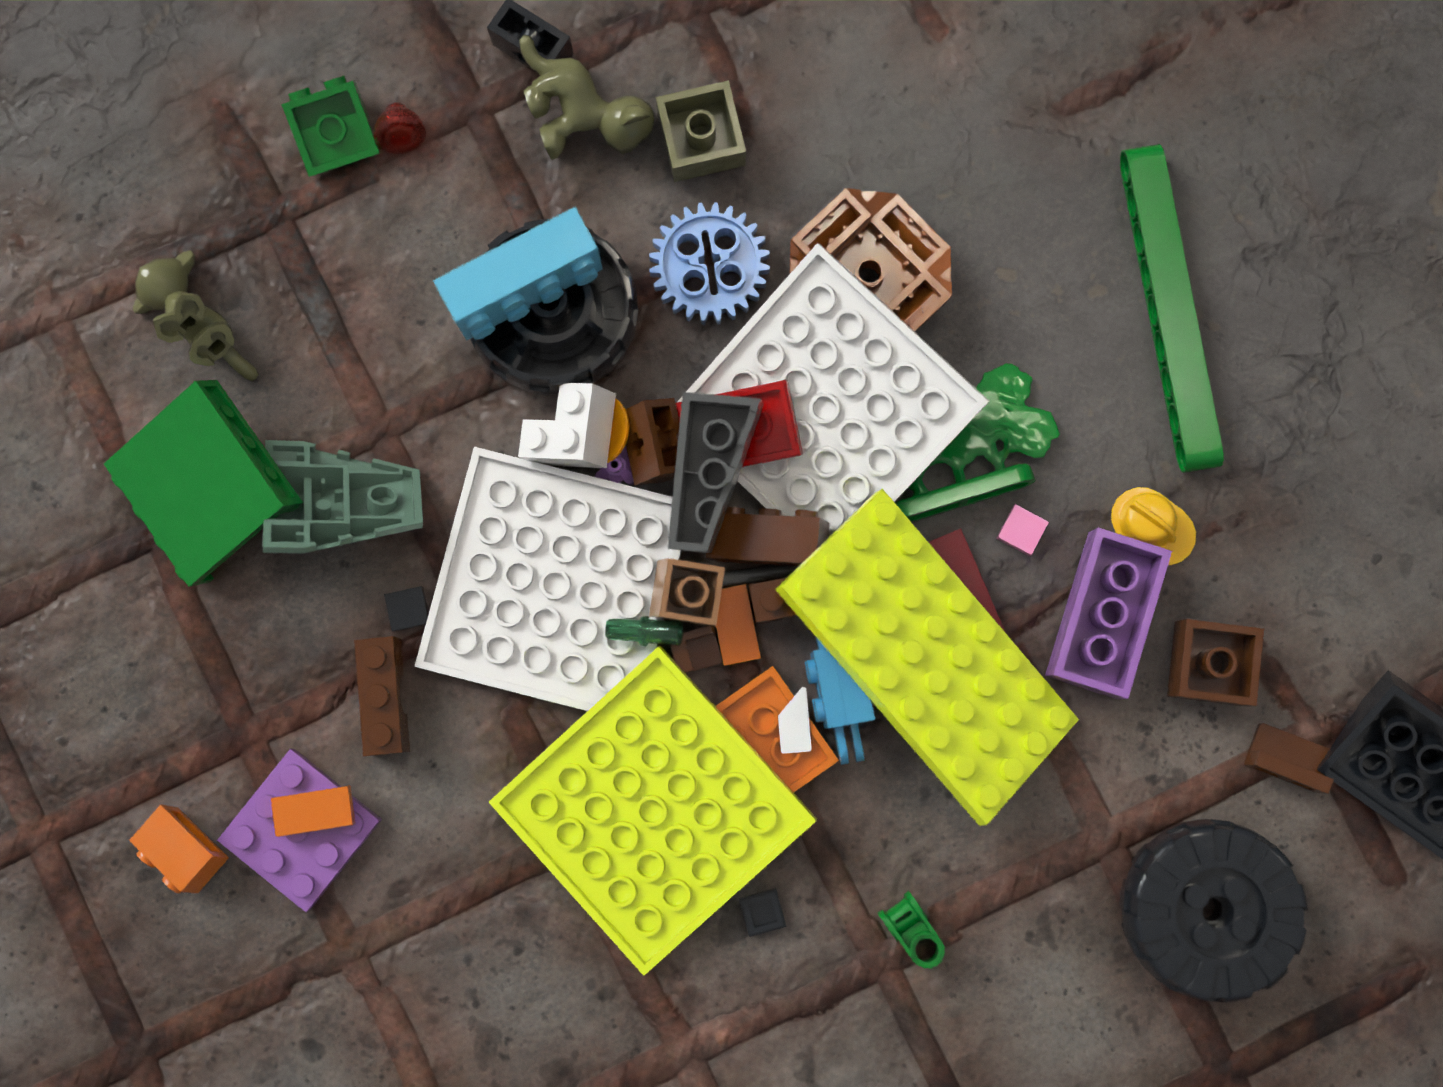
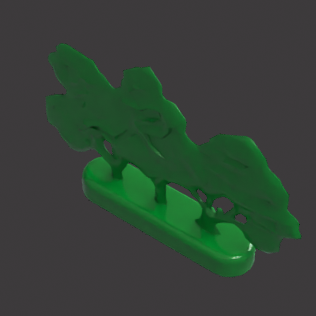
[895,364,1060,523]

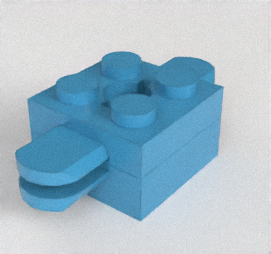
[804,636,875,765]

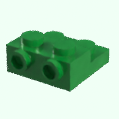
[281,76,380,177]

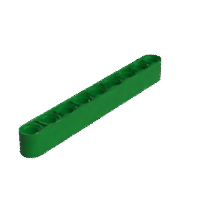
[1120,144,1224,473]

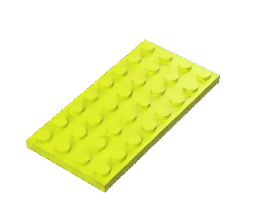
[775,488,1079,826]

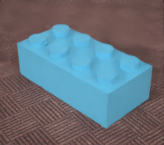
[433,207,603,340]

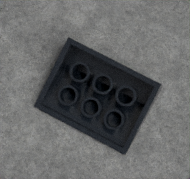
[1317,670,1443,859]

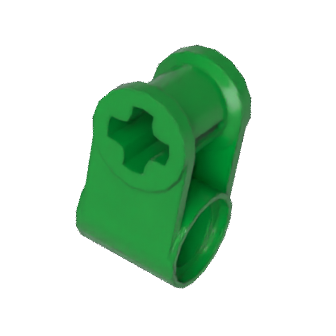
[877,891,945,968]

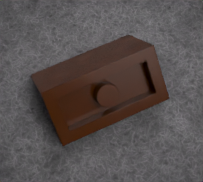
[1244,723,1334,794]

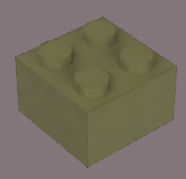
[656,80,746,182]

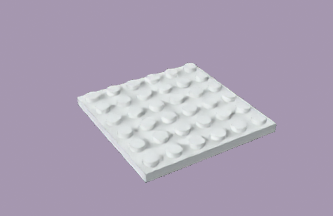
[677,243,989,537]
[414,447,682,711]

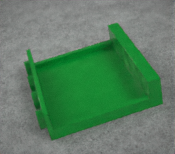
[104,380,303,587]

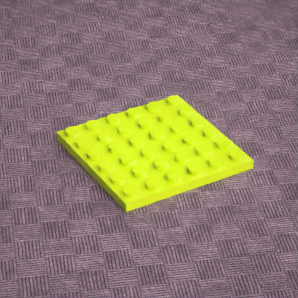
[489,646,817,975]

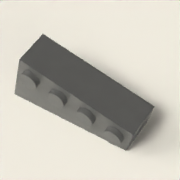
[668,392,764,553]

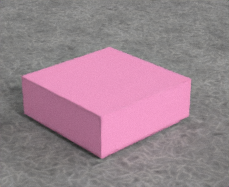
[996,504,1049,556]

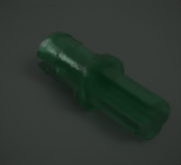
[605,616,683,647]

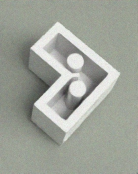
[518,383,616,468]

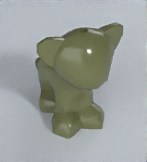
[519,35,654,160]
[133,250,259,381]

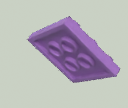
[217,749,382,912]

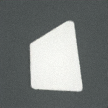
[778,687,812,754]

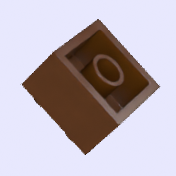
[1167,619,1264,707]

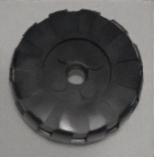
[471,219,638,396]
[1119,819,1308,1003]

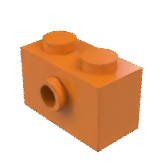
[129,804,229,894]

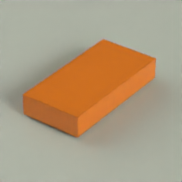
[716,584,761,666]
[271,786,356,837]

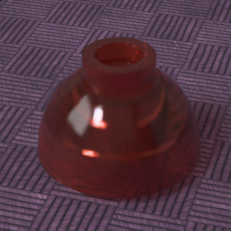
[374,103,426,154]

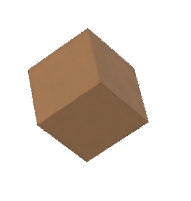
[649,558,725,626]

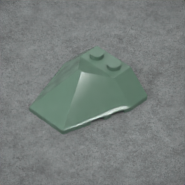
[263,440,423,553]

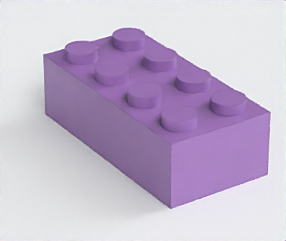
[1045,528,1172,699]

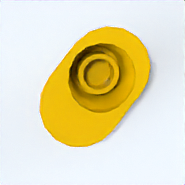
[1111,487,1196,565]

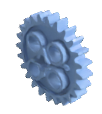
[649,202,770,325]

